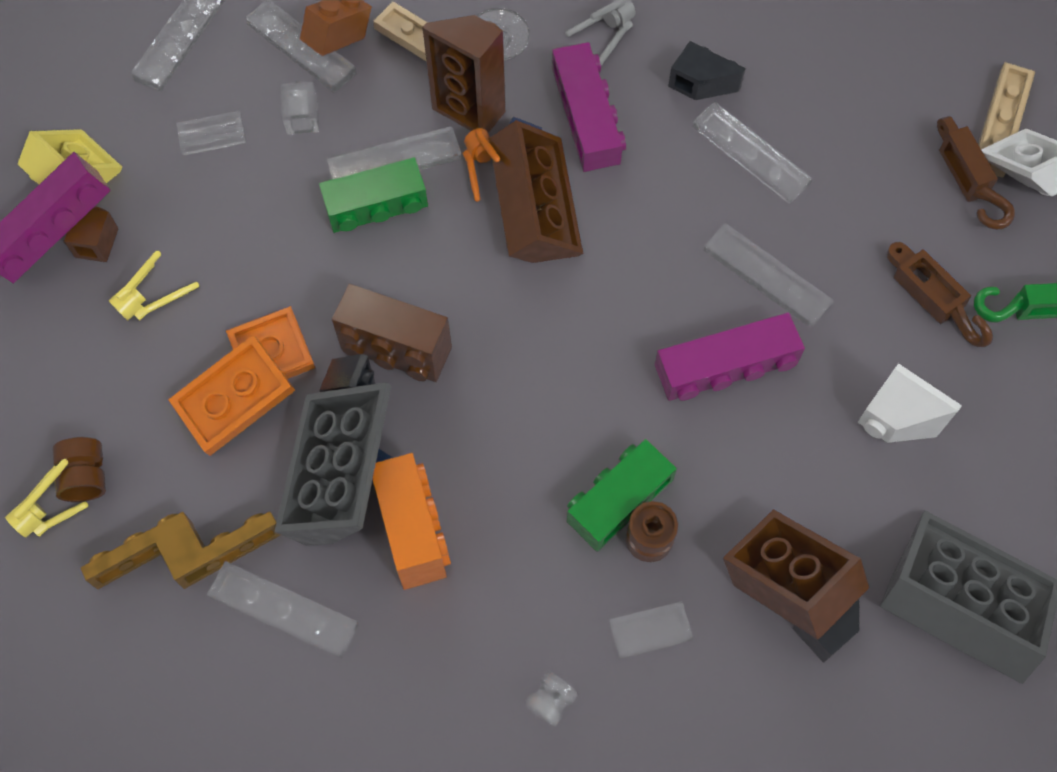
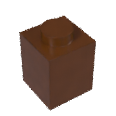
[64,207,119,263]

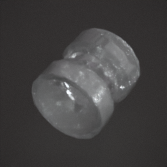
[524,671,578,727]

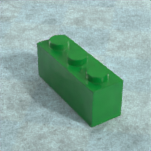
[319,157,428,233]
[566,439,677,552]

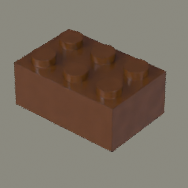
[332,283,452,383]
[723,509,869,640]

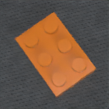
[168,335,295,456]

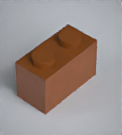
[300,0,372,56]

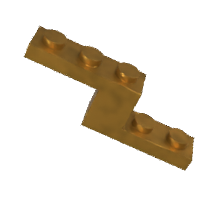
[80,511,280,590]

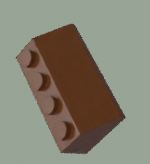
[422,15,506,133]
[489,120,583,263]

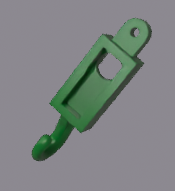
[974,283,1057,323]

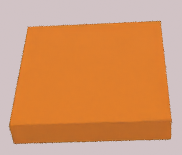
[226,306,315,379]

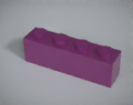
[552,42,626,172]
[0,152,111,284]
[654,312,805,401]

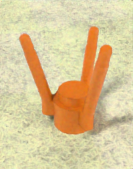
[463,128,500,202]

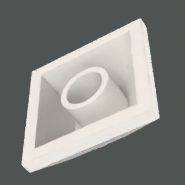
[981,129,1057,197]
[858,363,962,443]

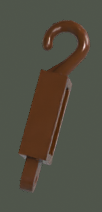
[937,116,1015,230]
[886,242,993,347]

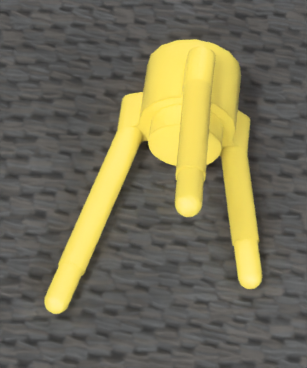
[108,251,199,321]
[5,459,88,538]

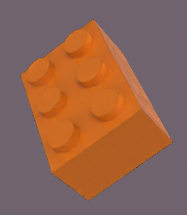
[373,453,451,590]

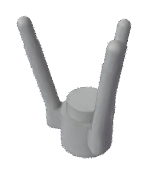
[565,0,636,65]

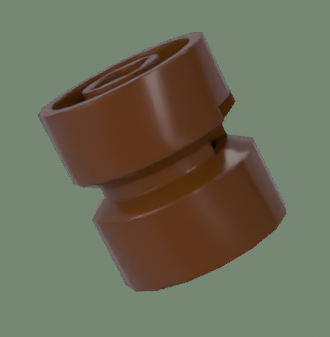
[53,437,106,502]
[626,501,678,563]

